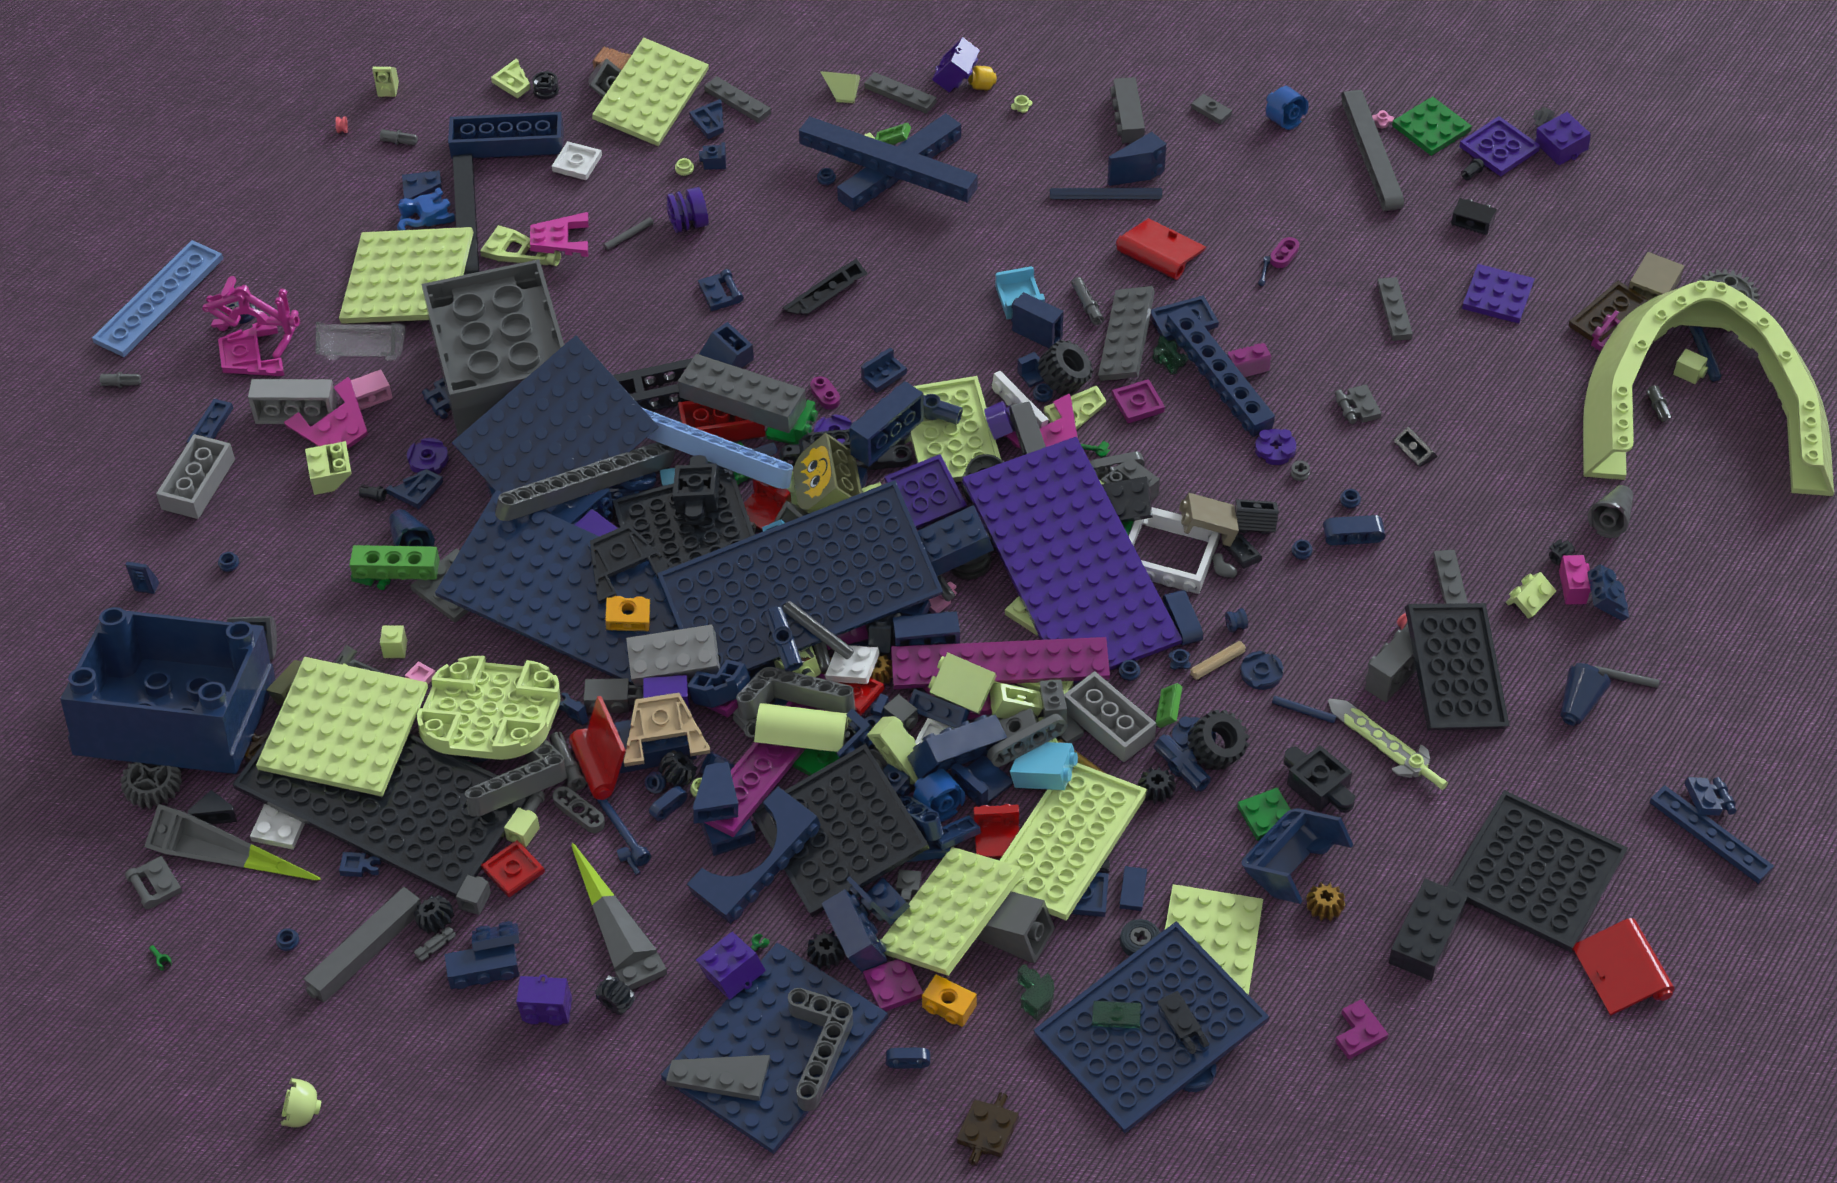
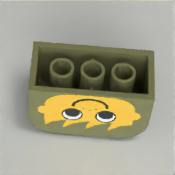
[793,433,862,514]

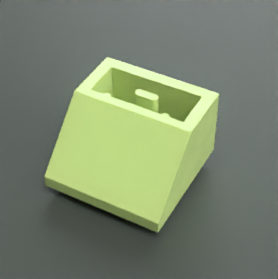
[305,441,352,495]
[990,681,1043,719]

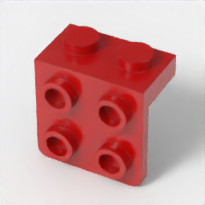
[744,479,791,532]
[974,804,1019,859]

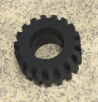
[1038,340,1093,395]
[1188,710,1249,770]

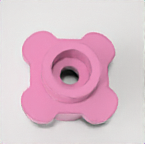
[1372,110,1394,129]

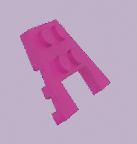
[530,212,589,257]
[218,316,284,376]
[284,377,368,449]
[1003,394,1078,449]

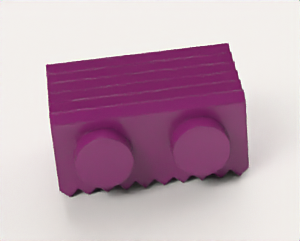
[1227,343,1271,377]

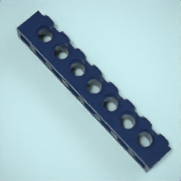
[1165,305,1275,437]

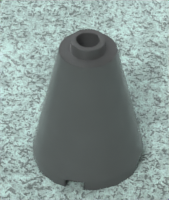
[1587,485,1634,538]

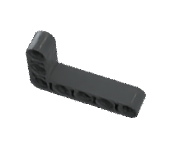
[736,667,856,720]
[465,739,567,817]
[788,988,853,1111]

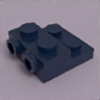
[1587,564,1629,621]

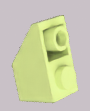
[372,67,399,97]

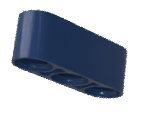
[1323,515,1386,545]
[1163,590,1203,646]
[900,796,944,841]

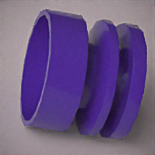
[666,187,709,233]

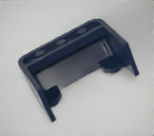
[1242,808,1353,904]

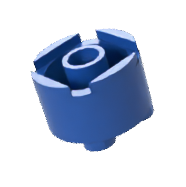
[1266,85,1309,130]
[913,769,965,822]

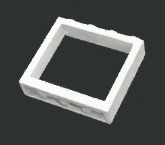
[1129,507,1221,594]

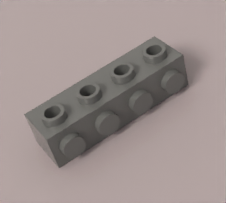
[1110,77,1145,143]

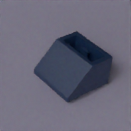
[699,322,754,368]

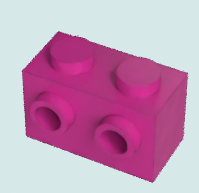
[1559,555,1591,604]

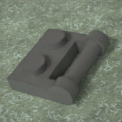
[125,856,182,909]

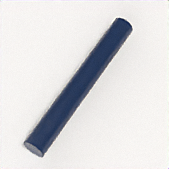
[1272,695,1337,724]

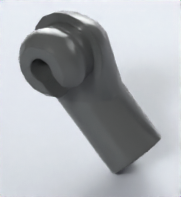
[1212,553,1237,578]

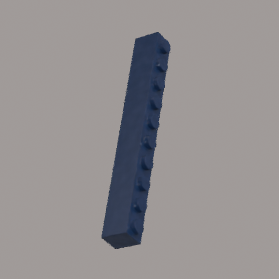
[799,116,978,203]

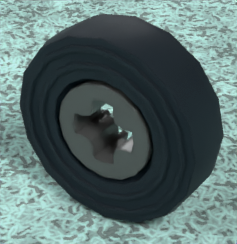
[1120,919,1160,956]

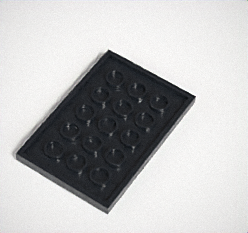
[1405,603,1510,731]

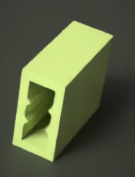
[928,652,997,715]

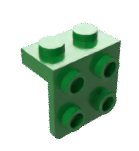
[766,400,818,445]

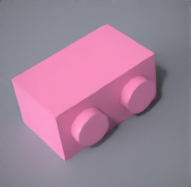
[351,370,392,410]

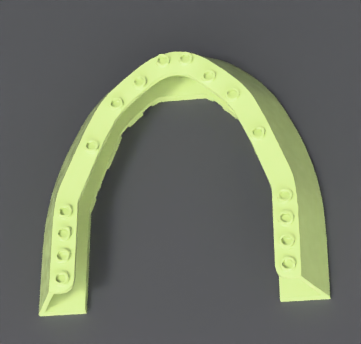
[1583,281,1834,496]

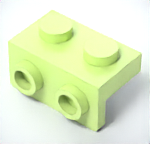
[1506,572,1556,618]

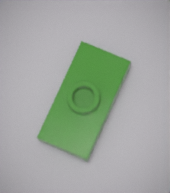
[875,123,911,145]
[1156,683,1182,728]

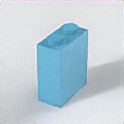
[1010,742,1078,790]

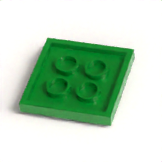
[1392,96,1472,156]

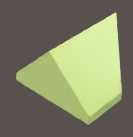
[820,71,860,103]

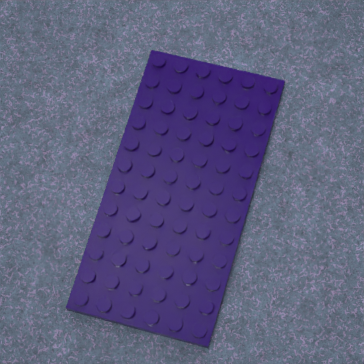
[962,436,1182,684]

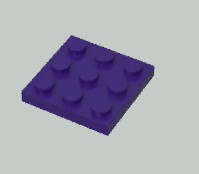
[1459,116,1540,177]
[1462,264,1535,324]
[884,454,967,529]

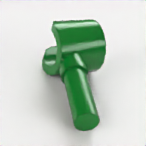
[1081,441,1110,457]
[750,934,769,952]
[149,945,172,971]

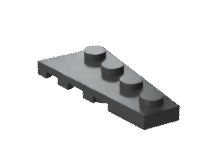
[666,1055,770,1101]

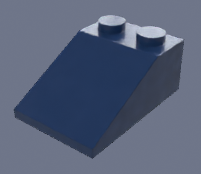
[1107,132,1167,186]

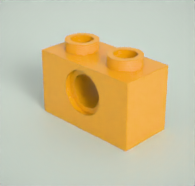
[606,596,650,631]
[922,974,977,1027]

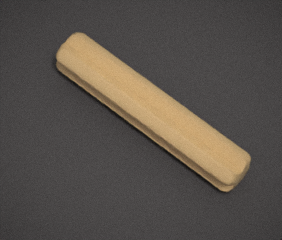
[1190,641,1246,679]

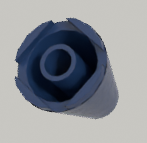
[389,509,435,547]
[1560,663,1611,726]

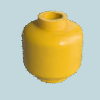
[968,66,997,90]

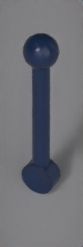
[1258,256,1270,286]

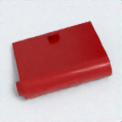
[1116,218,1206,280]
[569,696,626,800]
[1573,918,1675,1016]

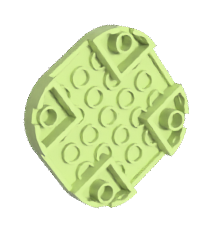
[417,656,561,759]

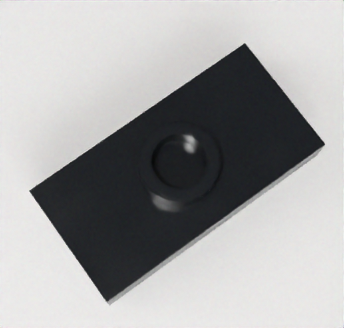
[1223,534,1262,569]

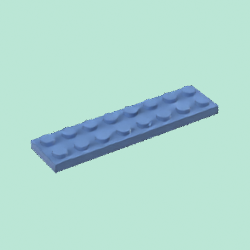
[92,240,223,357]

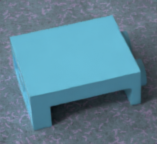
[995,266,1045,319]

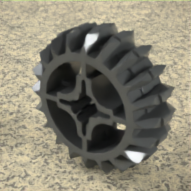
[121,762,182,809]

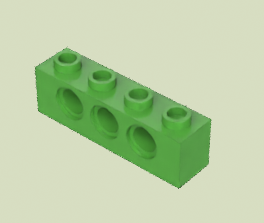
[350,545,440,580]

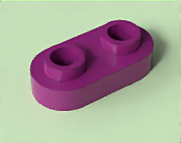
[1270,237,1299,268]
[810,376,840,410]

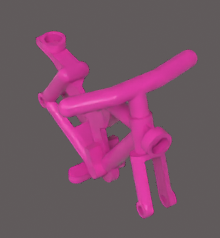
[202,276,300,359]

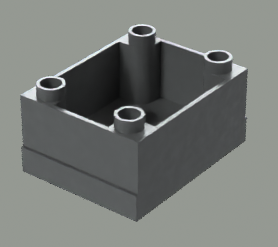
[421,259,564,436]

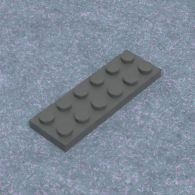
[1098,286,1155,381]

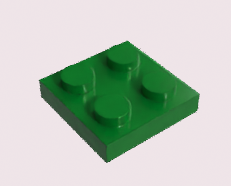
[1237,788,1291,841]

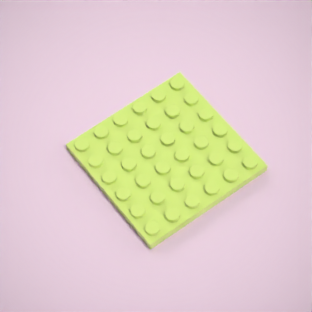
[339,227,474,324]
[256,657,428,797]

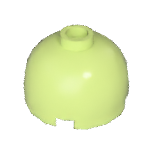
[281,1078,321,1127]

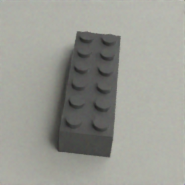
[678,354,806,433]

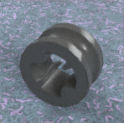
[1291,461,1310,481]

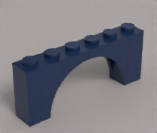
[687,787,821,924]

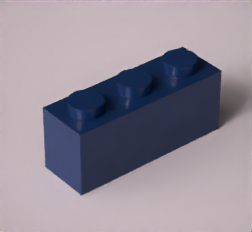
[444,944,519,989]

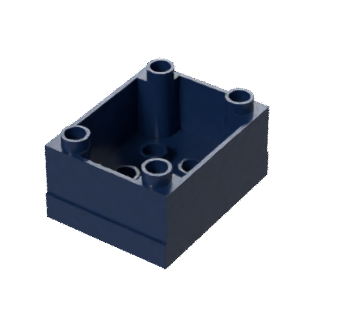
[60,607,276,774]

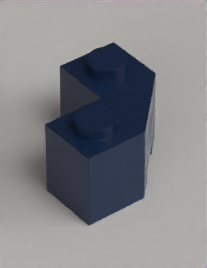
[687,659,751,708]

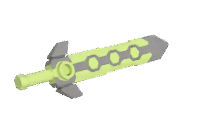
[1328,699,1448,790]

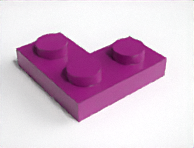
[1335,999,1389,1060]

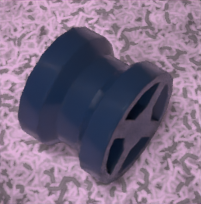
[1225,608,1248,633]

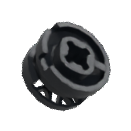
[532,71,559,100]

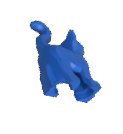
[397,187,455,231]

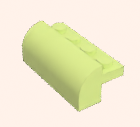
[754,703,848,752]

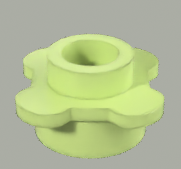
[1011,95,1032,113]

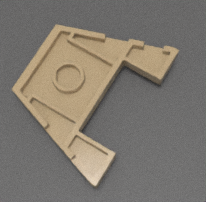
[624,693,710,767]

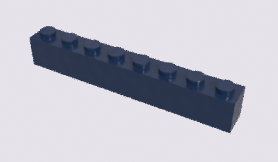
[837,113,961,212]

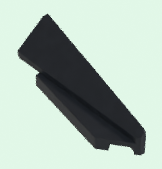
[781,258,868,316]

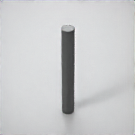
[603,217,654,251]
[1594,666,1660,688]

